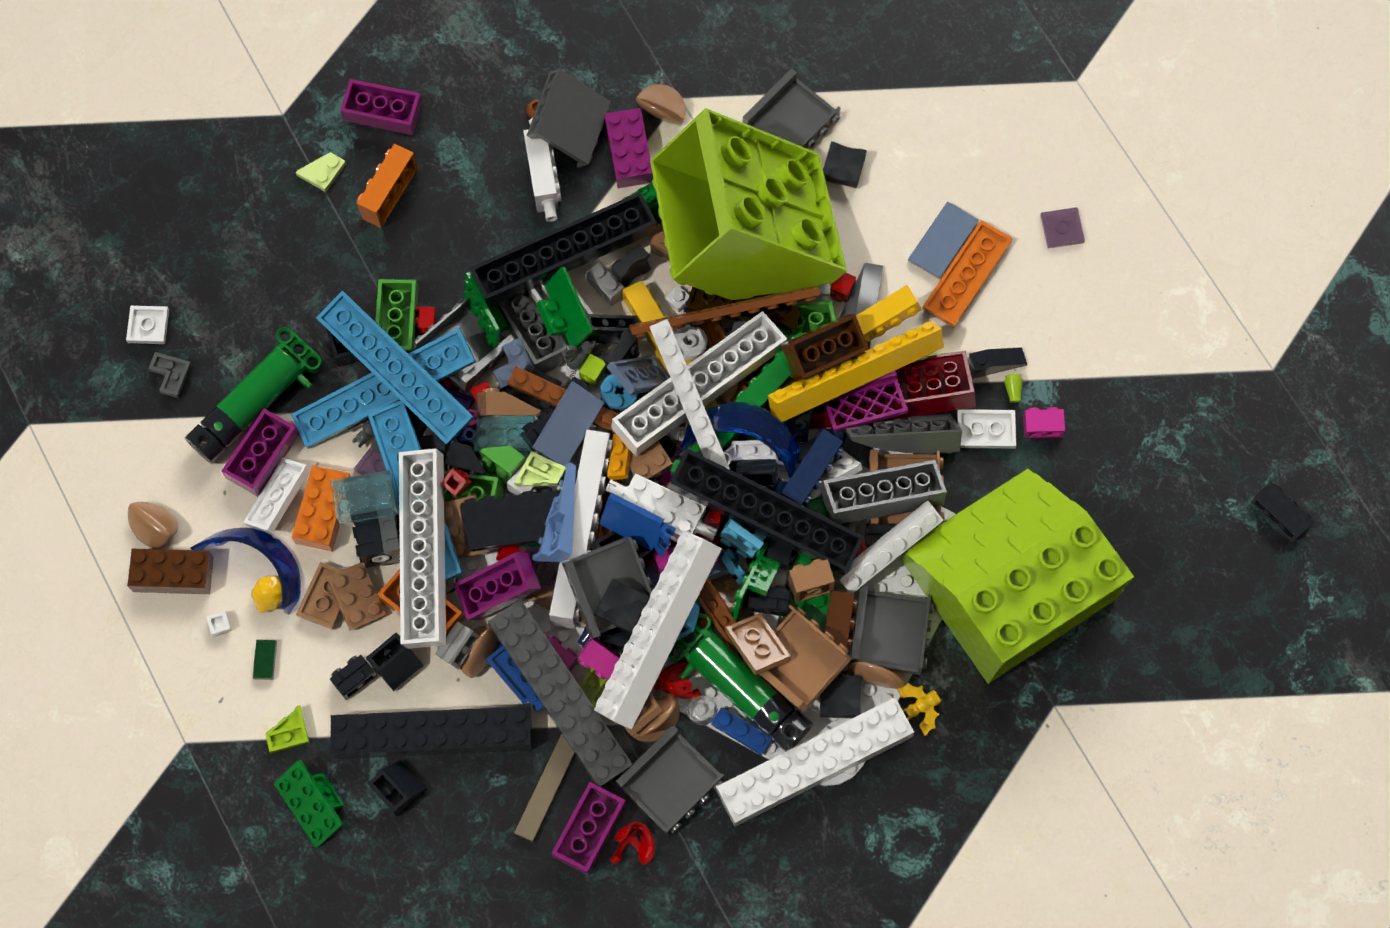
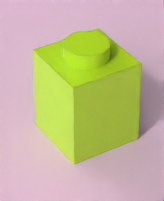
[579,354,607,387]

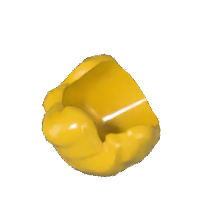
[251,575,289,613]

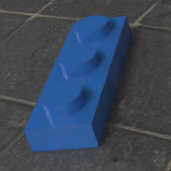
[711,707,772,756]

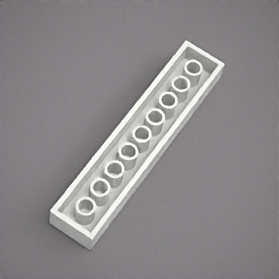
[611,311,787,457]
[549,429,613,629]
[399,449,446,649]
[594,531,722,730]
[716,697,914,827]

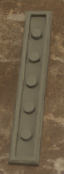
[515,734,575,842]

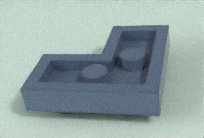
[493,338,533,388]

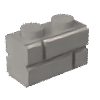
[586,262,625,306]
[435,621,480,670]

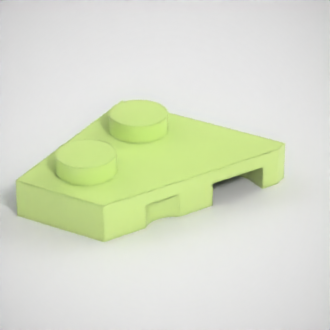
[296,152,346,192]
[514,451,566,486]

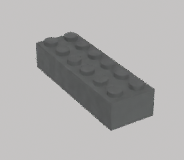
[821,460,947,524]

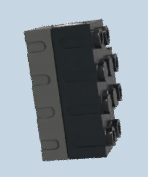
[347,476,400,568]

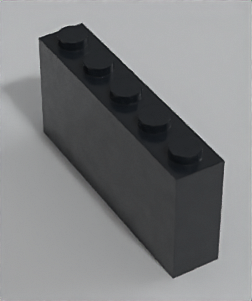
[460,488,559,552]

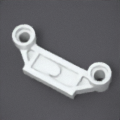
[723,440,790,466]

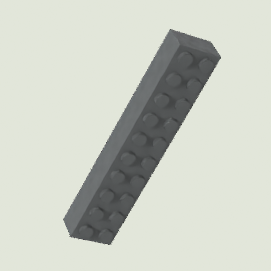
[488,599,633,787]

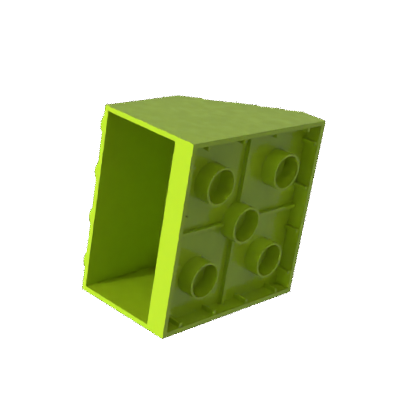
[650,108,847,300]
[899,469,1134,684]

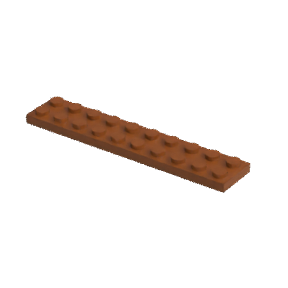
[629,286,820,337]

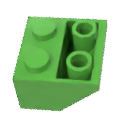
[480,445,526,486]

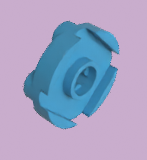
[600,374,639,411]
[719,548,748,585]

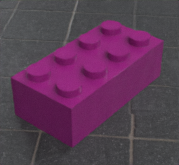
[340,79,423,135]
[605,108,653,189]
[221,409,299,497]
[454,552,541,620]
[551,782,626,876]

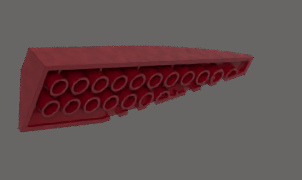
[748,350,976,430]

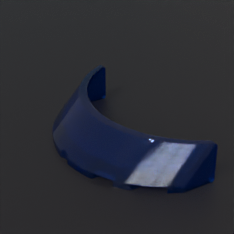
[680,402,800,478]
[190,528,301,615]

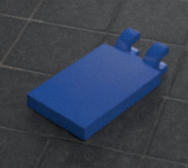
[600,493,676,556]
[486,646,543,712]

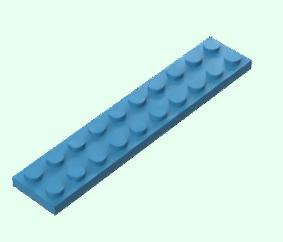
[316,291,475,445]
[291,328,476,449]
[368,400,463,582]

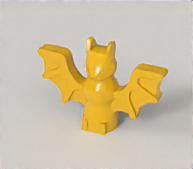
[897,683,941,736]

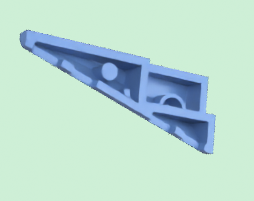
[532,462,576,562]

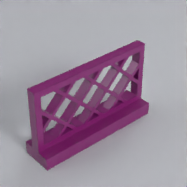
[823,370,908,432]

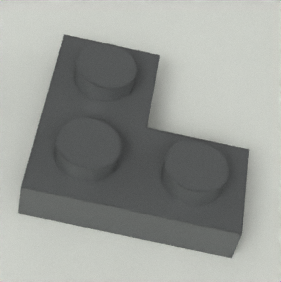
[148,352,192,398]

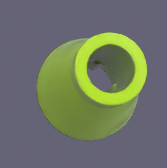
[1004,374,1023,403]

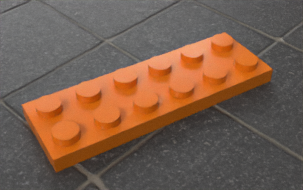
[922,220,1013,328]

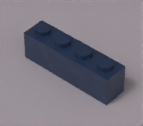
[781,429,844,507]

